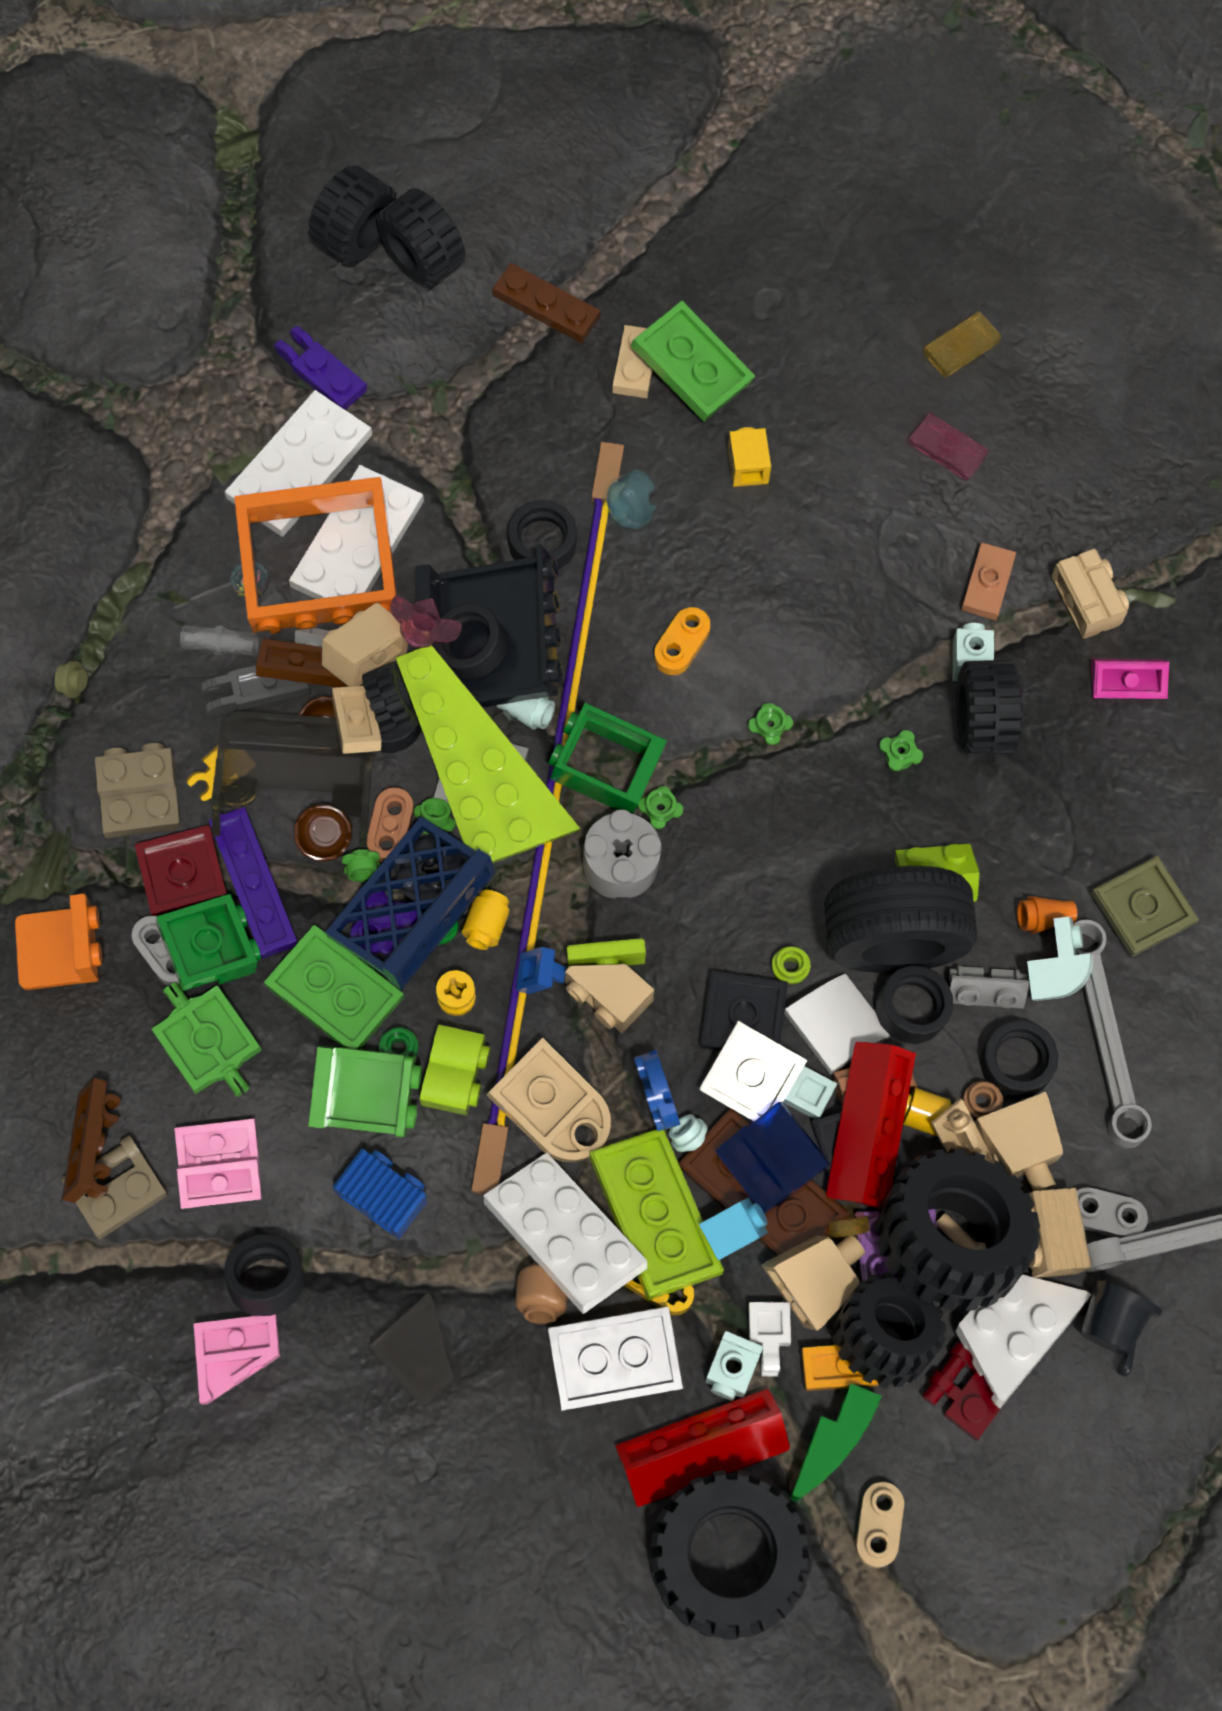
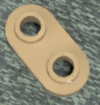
[855,1482,904,1568]

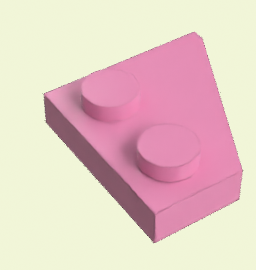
[194,1314,280,1405]

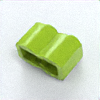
[420,1025,491,1116]

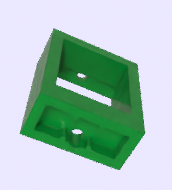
[548,703,667,814]

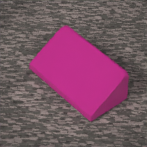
[1091,658,1169,699]

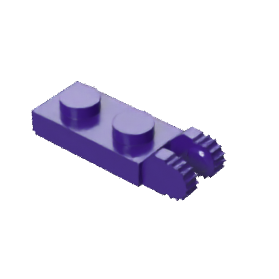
[274,326,368,410]

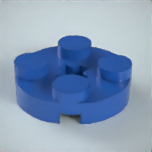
[634,1050,681,1131]

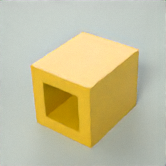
[728,427,771,487]

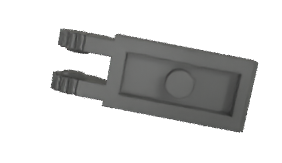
[201,665,311,716]

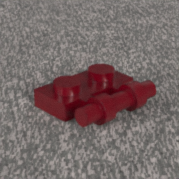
[922,1342,1005,1441]

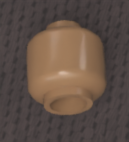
[515,1261,568,1324]

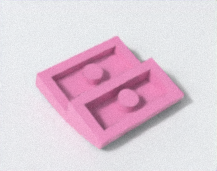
[175,1118,262,1209]

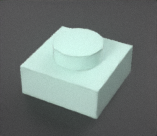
[783,1066,837,1120]

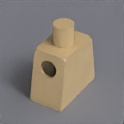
[975,1092,1063,1191]
[761,1235,865,1331]

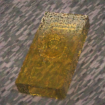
[923,311,1001,378]

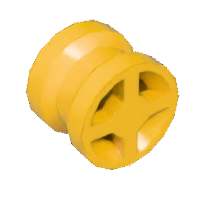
[436,970,476,1016]

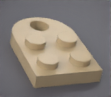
[486,1038,611,1162]

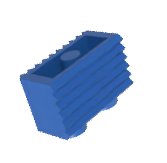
[333,1149,428,1240]

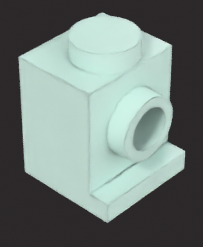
[953,623,994,681]
[705,1331,763,1400]

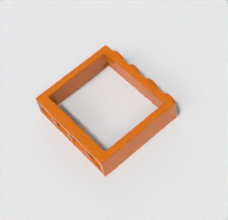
[234,477,400,634]

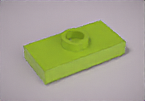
[567,938,646,968]

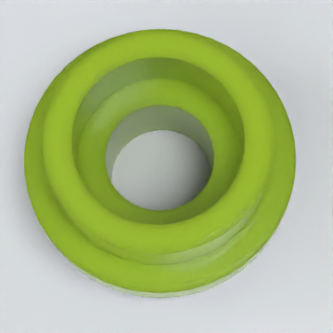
[772,946,811,985]

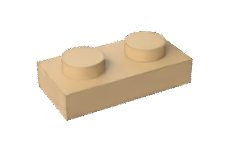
[612,325,653,398]
[332,686,382,754]

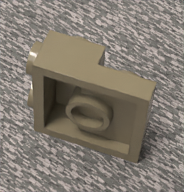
[95,743,181,838]

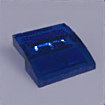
[715,1101,831,1214]

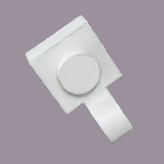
[748,1302,791,1377]

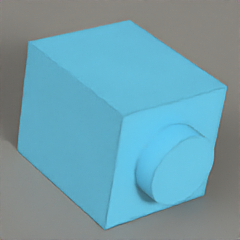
[699,1198,768,1260]

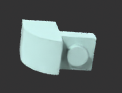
[1027,917,1093,1001]

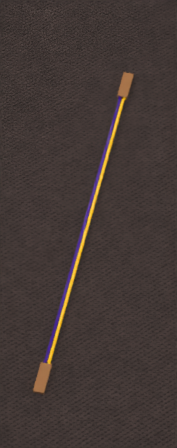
[471,442,624,1195]

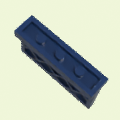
[325,817,496,990]

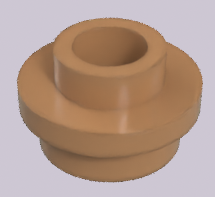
[963,1081,1003,1119]

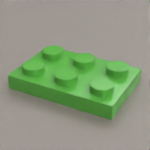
[631,301,755,422]
[264,925,404,1049]

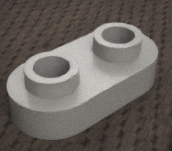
[132,916,180,986]
[1077,1187,1148,1238]

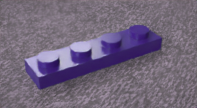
[209,807,298,959]

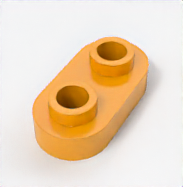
[654,607,711,675]

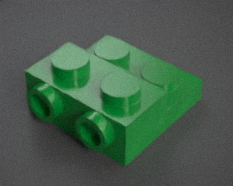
[156,894,261,991]

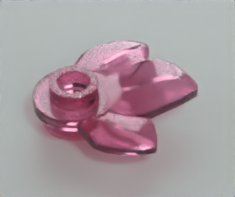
[390,595,462,648]

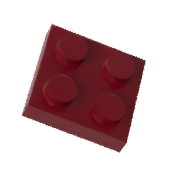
[134,825,227,916]

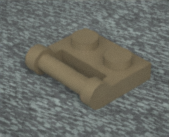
[60,1135,168,1240]

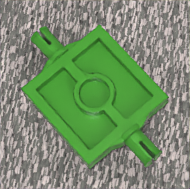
[151,982,262,1097]

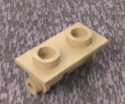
[931,1099,994,1164]

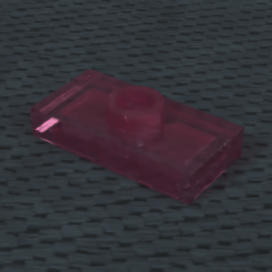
[908,413,989,481]

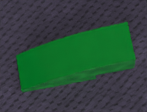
[790,1384,882,1502]

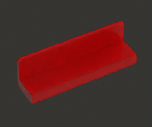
[826,1042,916,1208]
[615,1389,790,1507]

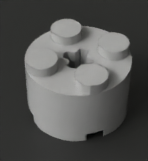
[583,810,661,899]

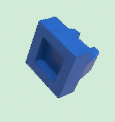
[516,947,566,994]

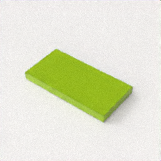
[589,1130,724,1301]

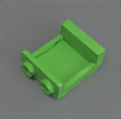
[308,1045,422,1137]

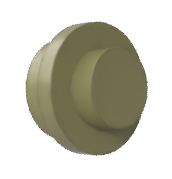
[55,661,88,698]

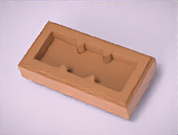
[961,542,1016,620]

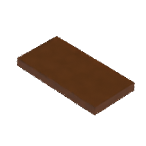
[679,1108,850,1256]

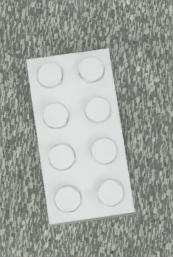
[225,390,372,537]
[289,465,424,599]
[483,1153,647,1314]

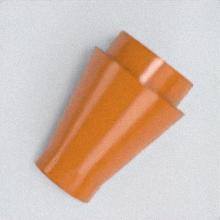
[1017,896,1077,934]

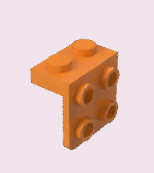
[15,894,103,990]

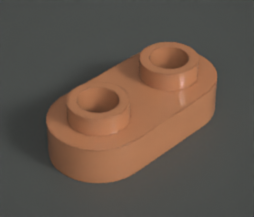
[367,788,414,863]

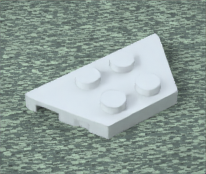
[956,1275,1091,1408]

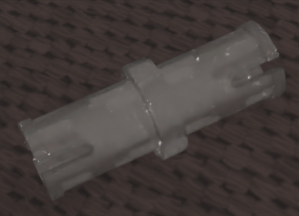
[180,625,259,656]

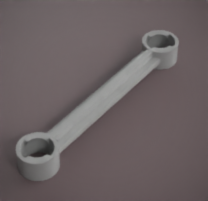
[1073,920,1152,1148]
[1087,1214,1222,1272]

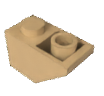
[565,964,654,1033]

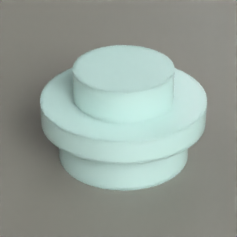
[669,1115,707,1152]

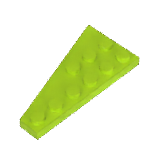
[396,645,581,863]

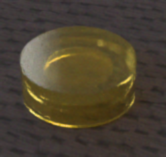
[828,1215,870,1237]

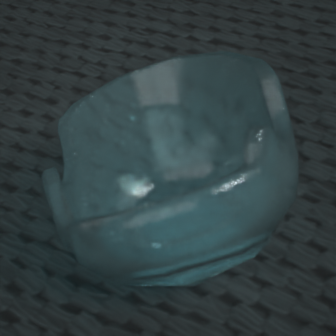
[607,469,656,530]

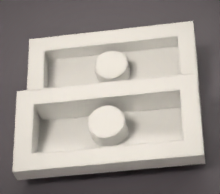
[784,974,891,1075]

